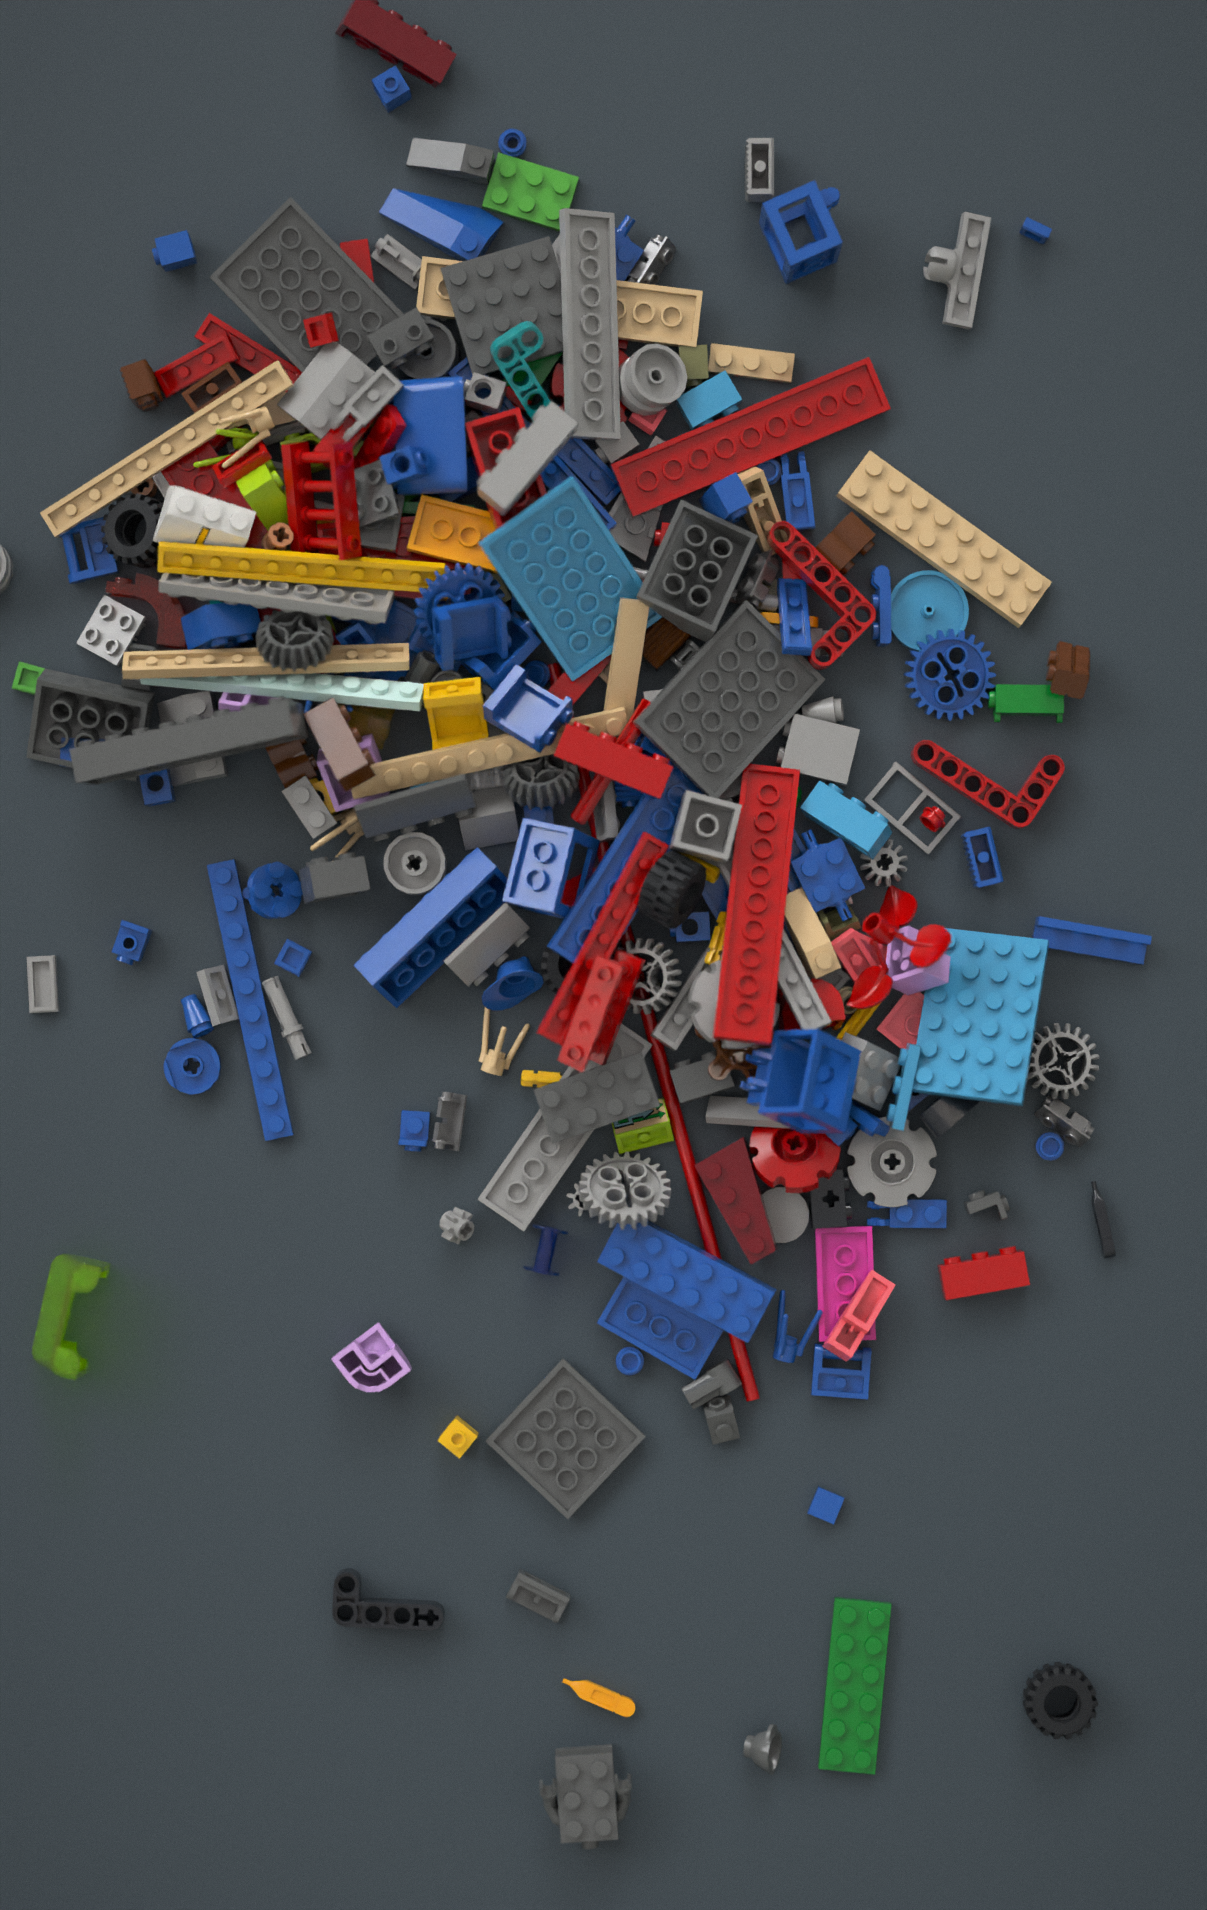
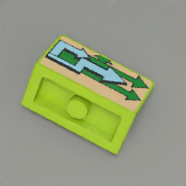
[612,1098,674,1154]

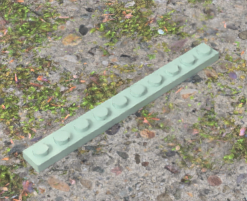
[140,673,424,711]

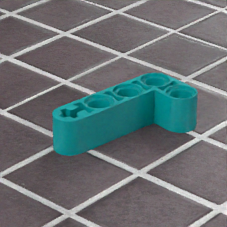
[490,321,551,422]

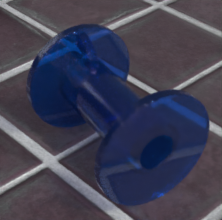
[523,1224,569,1276]

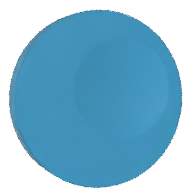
[891,570,969,652]

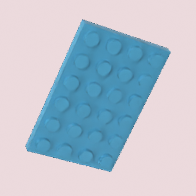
[478,476,662,682]
[912,928,1049,1106]

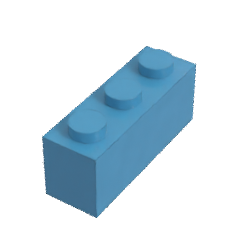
[800,781,893,860]

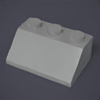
[277,342,375,440]
[157,691,228,786]
[444,902,530,987]

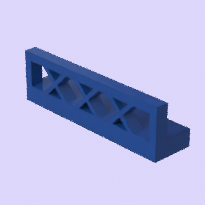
[1032,916,1152,965]

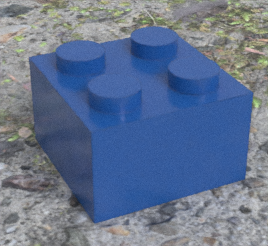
[181,602,261,650]

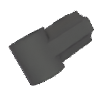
[397,650,440,707]
[681,1359,742,1410]

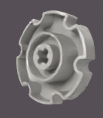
[688,960,780,1049]
[846,1117,937,1207]

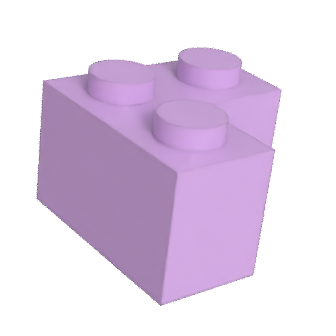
[886,926,950,995]

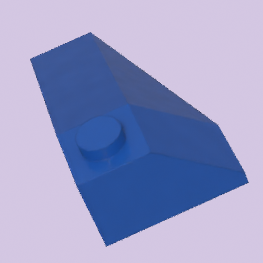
[379,188,504,261]

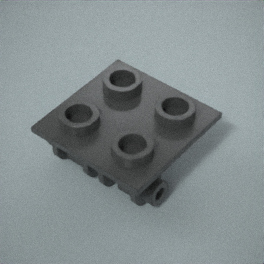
[354,460,400,528]

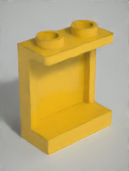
[423,677,489,750]

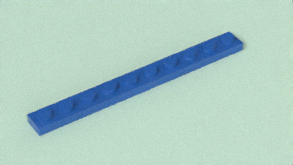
[207,859,294,1141]

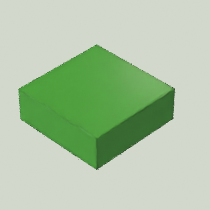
[12,661,45,695]

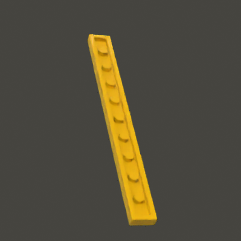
[158,541,445,592]

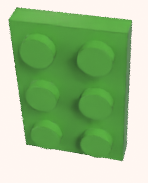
[482,153,579,232]

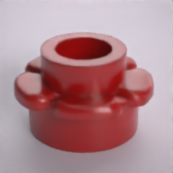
[919,806,946,832]

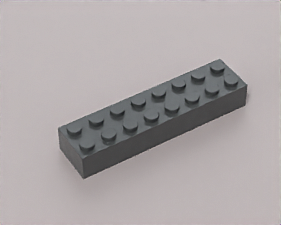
[69,696,309,786]

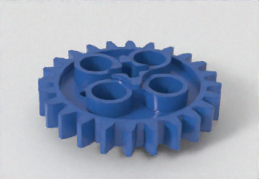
[414,563,506,645]
[904,629,996,721]

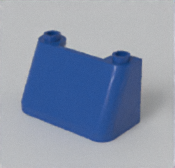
[388,376,467,496]

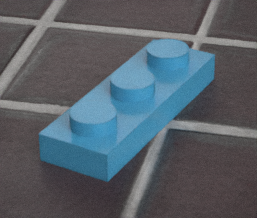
[886,1043,921,1131]

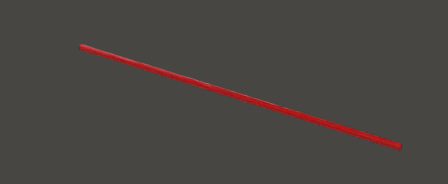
[548,663,760,1402]

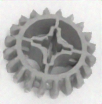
[610,938,682,1014]
[1027,1023,1099,1099]

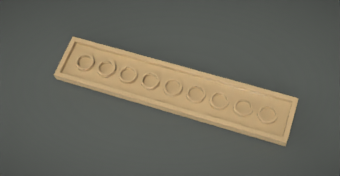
[416,256,703,347]

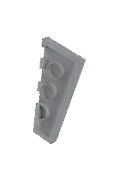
[609,436,665,562]

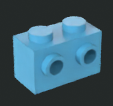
[676,370,742,431]

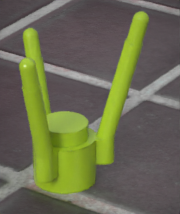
[193,428,259,468]

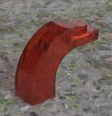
[106,573,188,650]

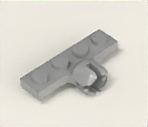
[923,212,991,330]
[651,943,722,1051]

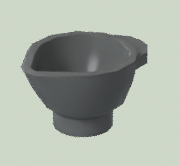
[743,1723,782,1775]

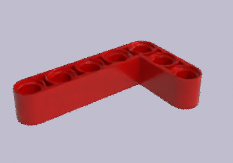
[767,521,876,670]
[911,740,1065,829]

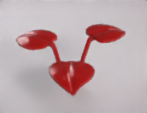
[846,885,952,1009]

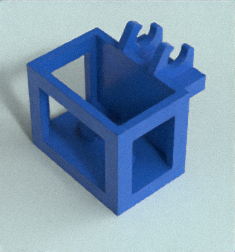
[740,1029,861,1133]

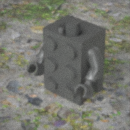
[539,1744,632,1849]

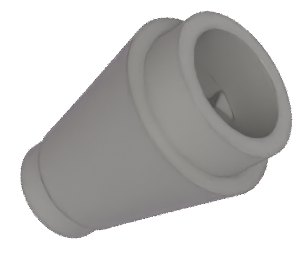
[802,696,844,724]

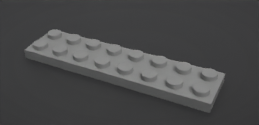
[559,208,621,441]
[159,573,395,624]
[478,1023,652,1231]

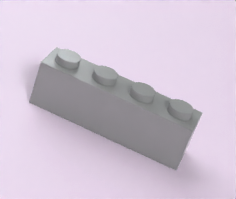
[477,401,578,516]

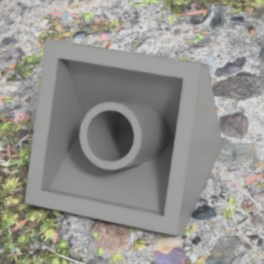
[459,786,519,851]

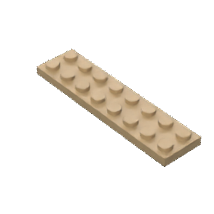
[836,450,1052,628]

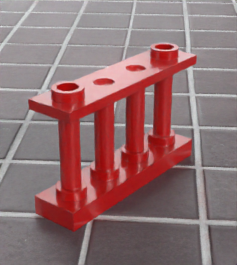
[281,441,362,560]
[557,949,646,1072]

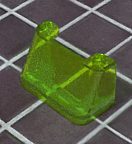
[32,1254,110,1380]

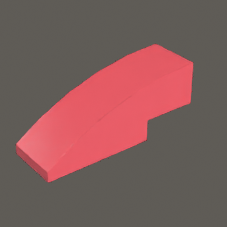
[822,1270,895,1362]

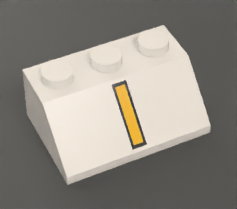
[153,485,256,548]

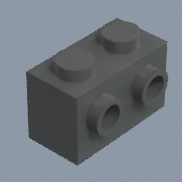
[367,307,434,370]
[670,1051,735,1105]

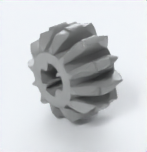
[860,839,908,887]

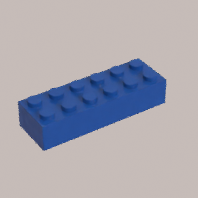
[354,847,508,1008]
[597,1220,777,1343]

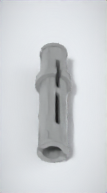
[262,976,312,1060]

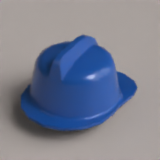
[482,956,544,1010]

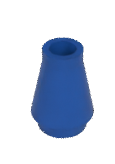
[181,994,214,1038]

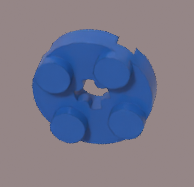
[247,862,303,919]
[164,1038,221,1094]

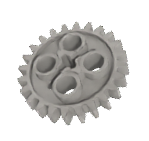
[578,1152,671,1230]

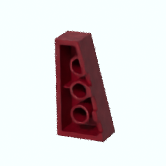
[335,0,457,88]
[694,1137,778,1264]

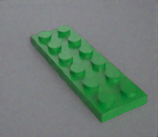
[818,1597,891,1775]

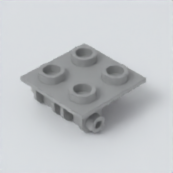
[77,595,146,667]

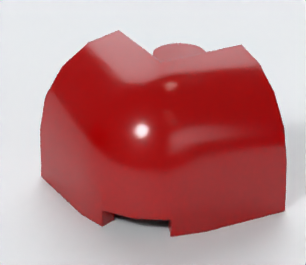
[777,978,846,1030]

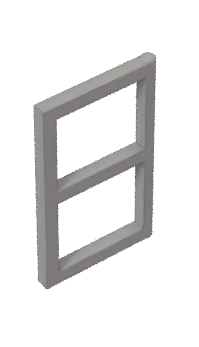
[864,762,961,855]

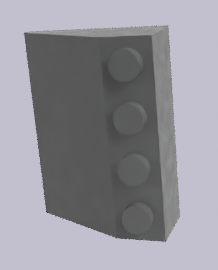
[636,500,758,642]
[26,669,155,782]

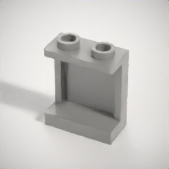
[776,714,860,786]

